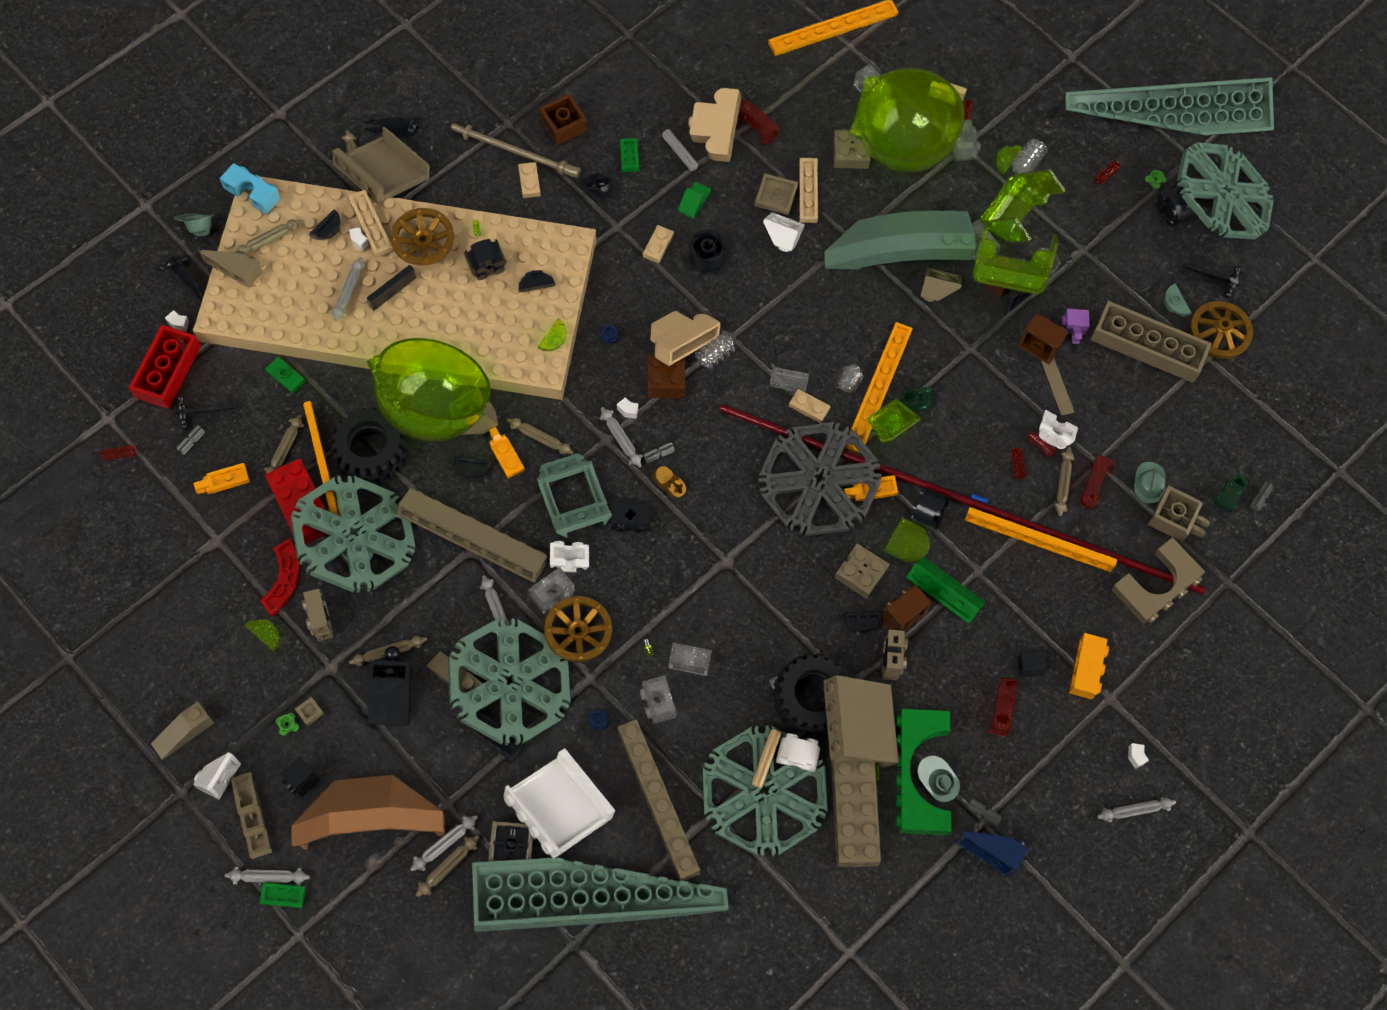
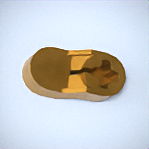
[652,466,686,498]

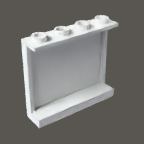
[504,749,615,859]

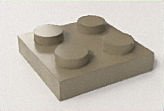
[755,173,798,215]

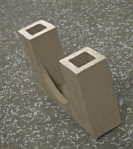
[1111,537,1205,625]

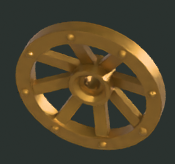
[391,208,454,266]
[1190,301,1253,359]
[544,596,612,662]

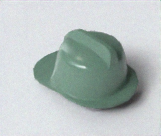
[174,213,214,236]
[1134,462,1166,503]
[918,756,960,802]

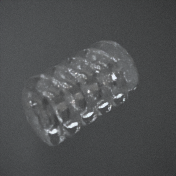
[1012,139,1048,176]
[695,331,735,370]

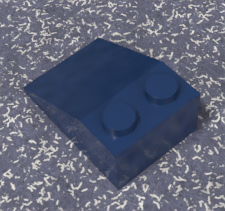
[955,831,1029,877]

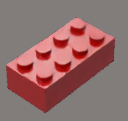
[129,325,201,409]
[265,458,326,544]

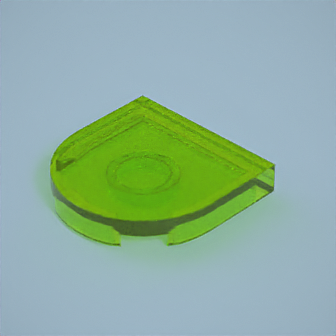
[885,518,930,562]

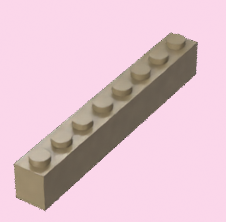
[398,488,547,583]
[618,719,700,881]

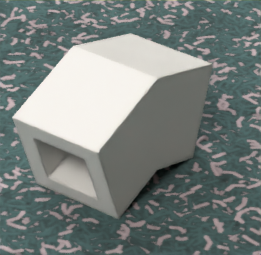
[349,227,369,251]
[165,311,189,332]
[617,397,638,419]
[1128,743,1149,769]

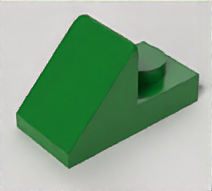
[678,182,711,219]

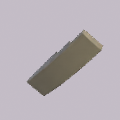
[231,772,272,859]

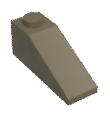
[200,250,262,288]
[426,651,482,693]
[151,701,214,760]

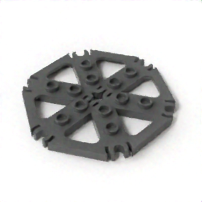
[759,422,882,536]

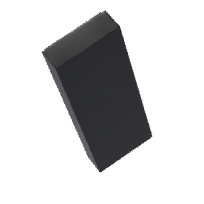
[367,265,416,311]
[467,710,525,763]

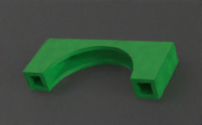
[895,709,951,836]

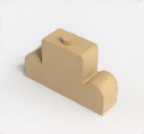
[689,88,741,162]
[650,311,720,366]

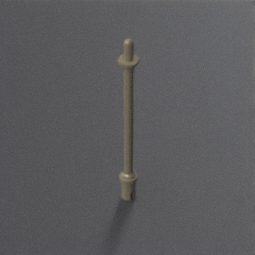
[451,124,581,179]

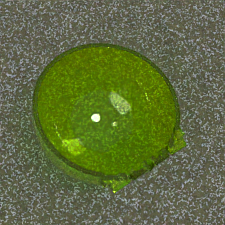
[850,68,965,173]
[367,338,491,442]

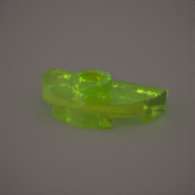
[996,145,1023,175]
[538,318,567,351]
[244,619,280,652]

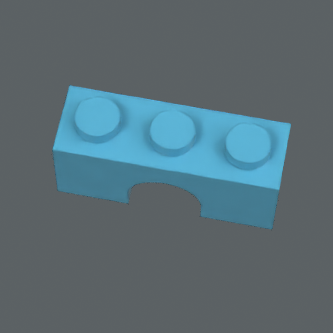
[220,163,280,215]

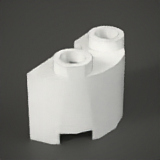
[1039,410,1078,449]
[550,541,589,572]
[776,733,820,772]

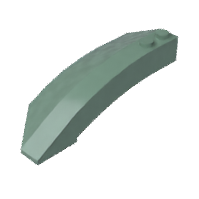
[824,211,976,269]

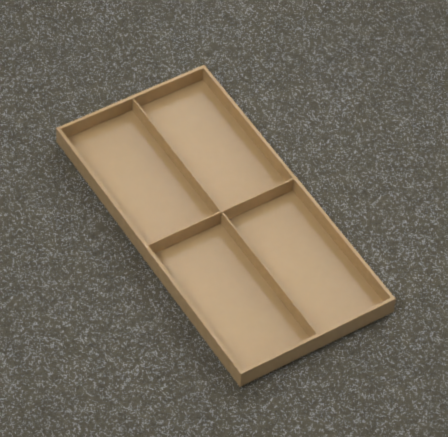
[193,176,596,400]

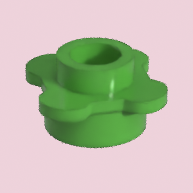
[1145,170,1166,189]
[276,713,299,736]

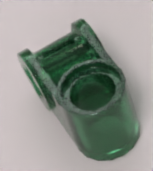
[898,387,936,412]
[1214,474,1248,512]

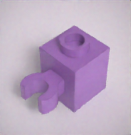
[1060,309,1090,344]

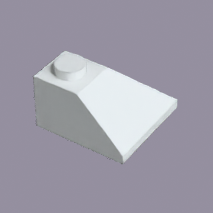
[763,212,805,252]
[193,752,241,800]

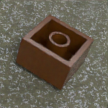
[539,93,587,146]
[1018,313,1068,365]
[647,355,685,398]
[881,585,932,631]

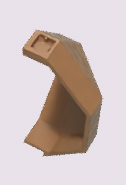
[291,775,445,850]

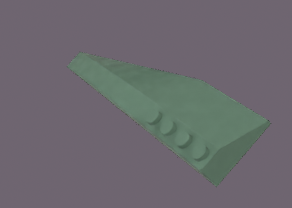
[1065,77,1274,135]
[472,858,729,932]

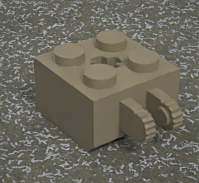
[1148,485,1210,542]

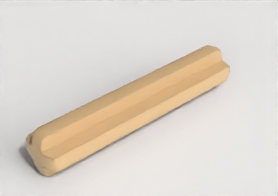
[752,729,781,788]

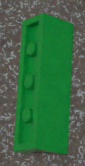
[906,557,985,624]

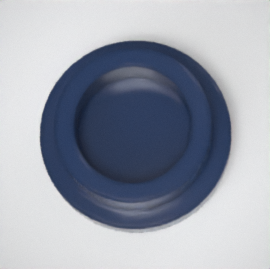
[601,325,619,343]
[589,710,609,730]

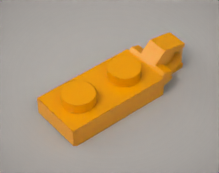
[489,427,525,479]
[193,463,250,494]
[844,475,898,501]

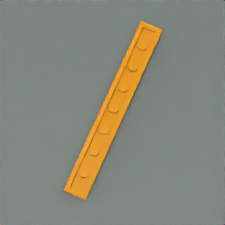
[768,0,898,56]
[845,322,913,453]
[303,401,340,516]
[964,507,1117,572]

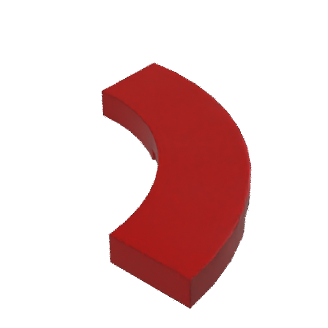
[260,538,300,617]

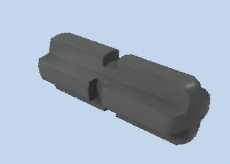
[176,425,205,455]
[643,441,675,463]
[1250,482,1274,511]
[967,799,1002,826]

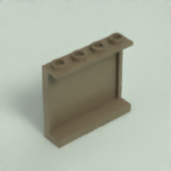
[333,127,430,204]
[823,675,899,768]

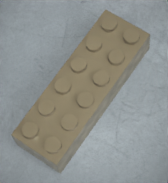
[1090,301,1212,383]
[831,757,881,867]

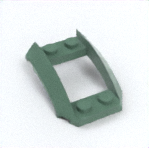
[537,453,612,538]

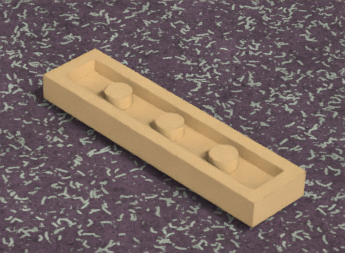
[799,158,818,223]
[348,190,393,257]

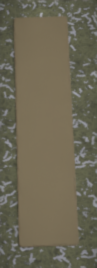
[1041,358,1074,415]

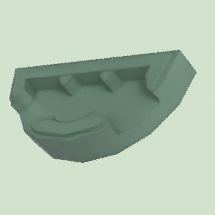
[1164,283,1191,317]

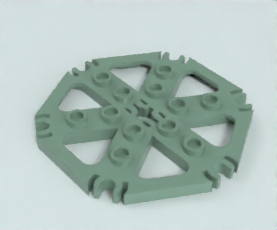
[1177,142,1274,239]
[291,476,416,593]
[448,618,570,745]
[703,726,828,857]

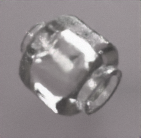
[836,364,864,393]

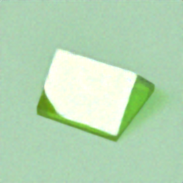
[867,399,921,443]

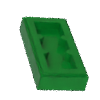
[620,138,639,172]
[265,357,306,394]
[259,882,306,908]

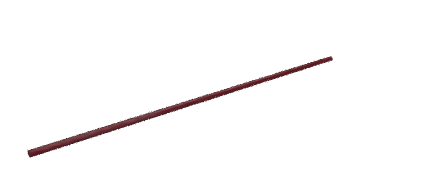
[719,404,1206,594]

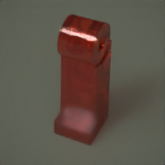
[738,100,779,145]
[1081,454,1116,509]
[989,677,1017,737]

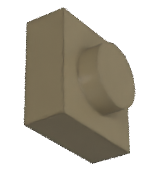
[295,697,324,726]

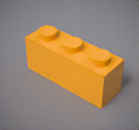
[1069,633,1109,699]

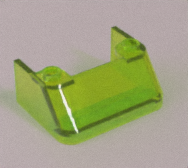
[980,169,1065,242]
[973,220,1058,294]

